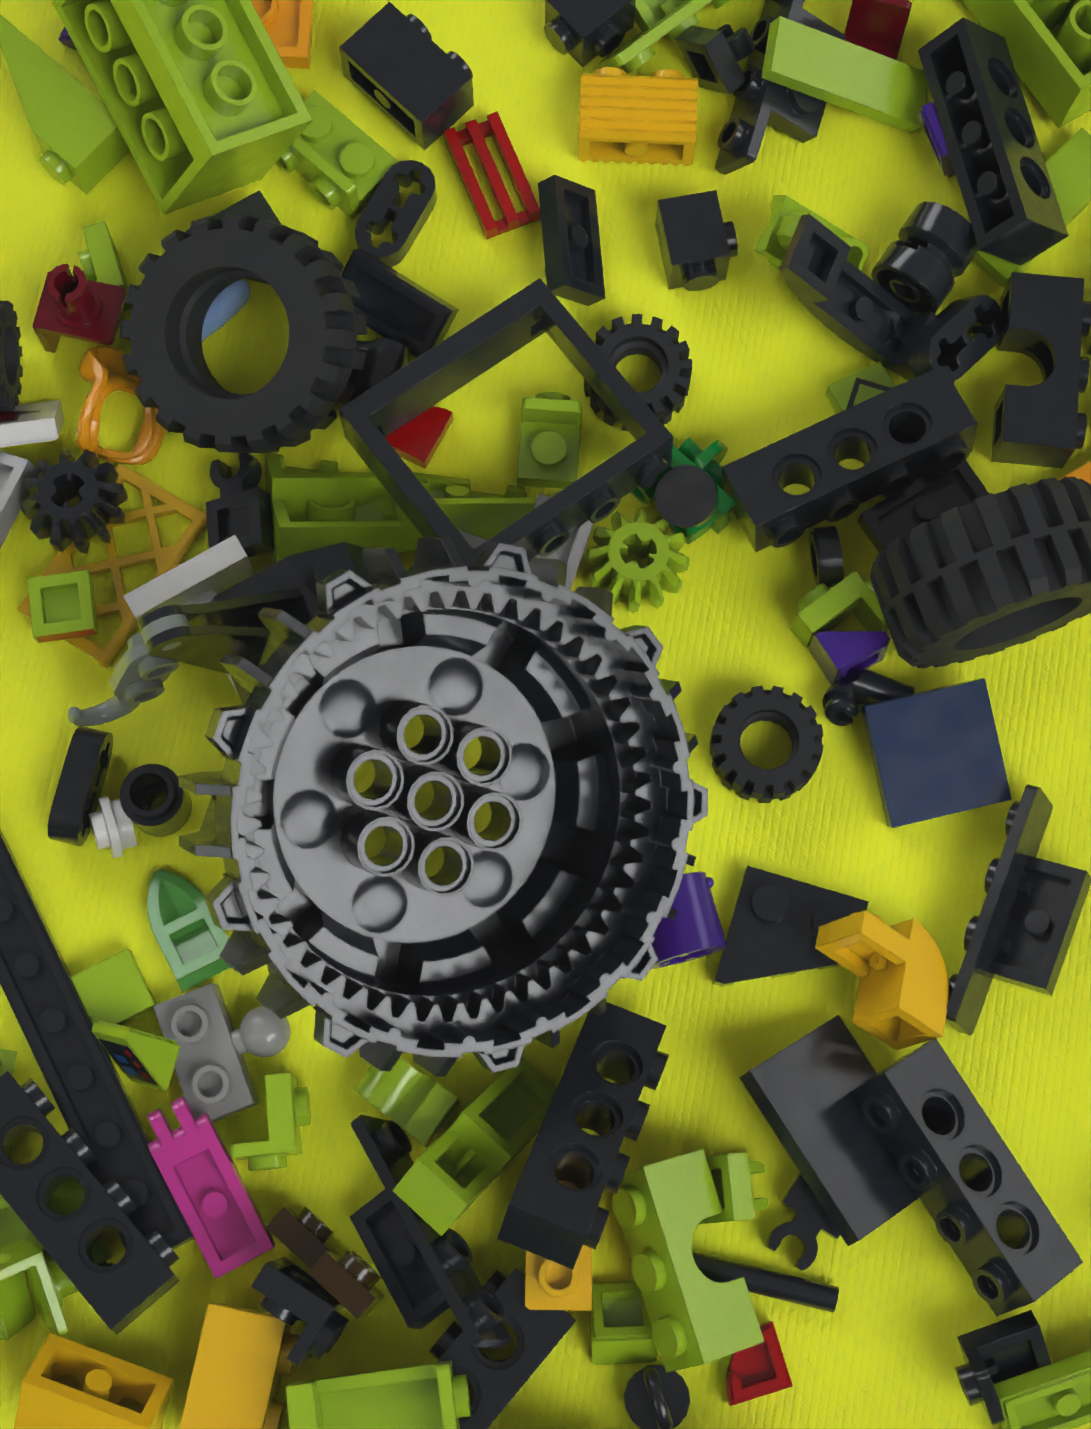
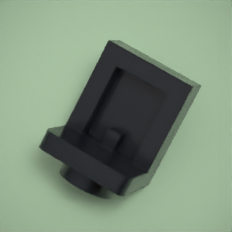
[955,1310,1052,1425]

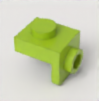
[791,571,888,648]
[231,1072,311,1171]

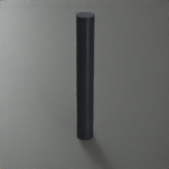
[692,1251,839,1313]

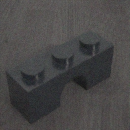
[991,272,1091,468]

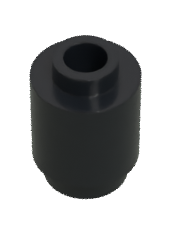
[120,764,192,837]

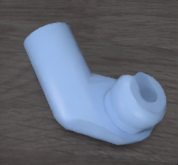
[202,279,250,341]

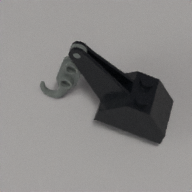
[67,542,363,726]

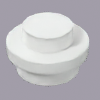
[89,796,137,858]

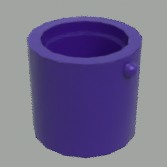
[651,872,727,969]

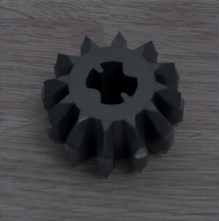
[21,448,128,554]

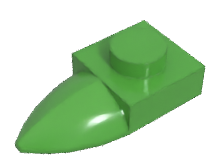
[147,869,231,992]

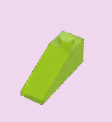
[0,15,130,195]

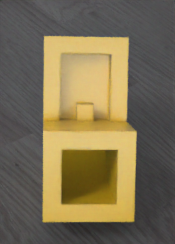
[815,910,949,1050]

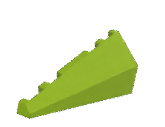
[265,453,537,563]

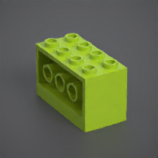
[52,0,313,215]

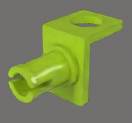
[0,1237,114,1336]

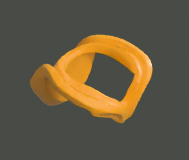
[75,345,165,465]

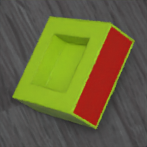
[27,570,99,643]

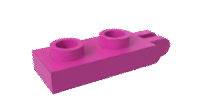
[148,1096,275,1279]

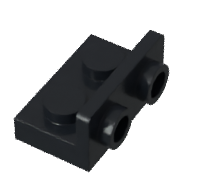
[251,1257,349,1367]

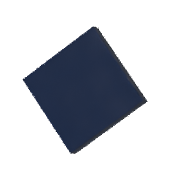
[861,678,1012,828]

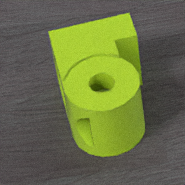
[354,1057,460,1148]

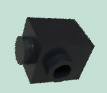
[544,0,636,67]
[655,190,738,291]

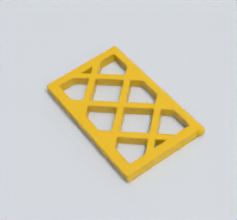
[17,463,207,668]

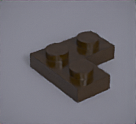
[266,1206,384,1319]

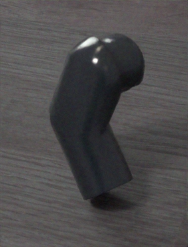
[822,669,915,726]

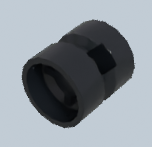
[871,201,979,314]

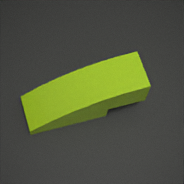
[392,1056,557,1236]

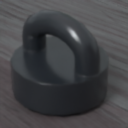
[624,1364,690,1429]

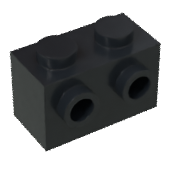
[339,2,474,150]

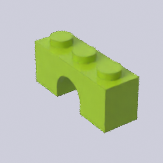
[611,1149,764,1373]

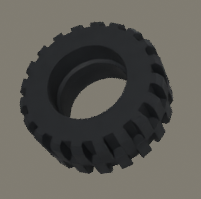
[120,214,367,454]
[870,477,1091,669]

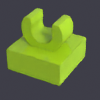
[699,1153,769,1224]

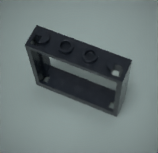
[339,278,673,569]

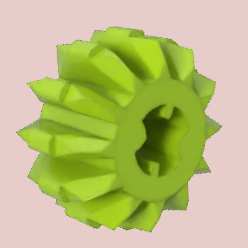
[585,506,690,613]

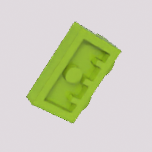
[276,90,399,219]

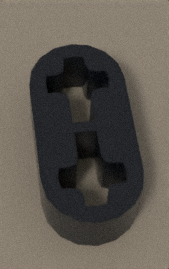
[355,160,437,267]
[908,295,1003,382]
[48,726,113,846]

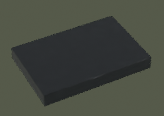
[739,1015,920,1246]

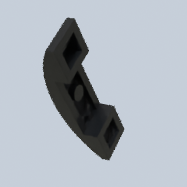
[779,214,954,384]

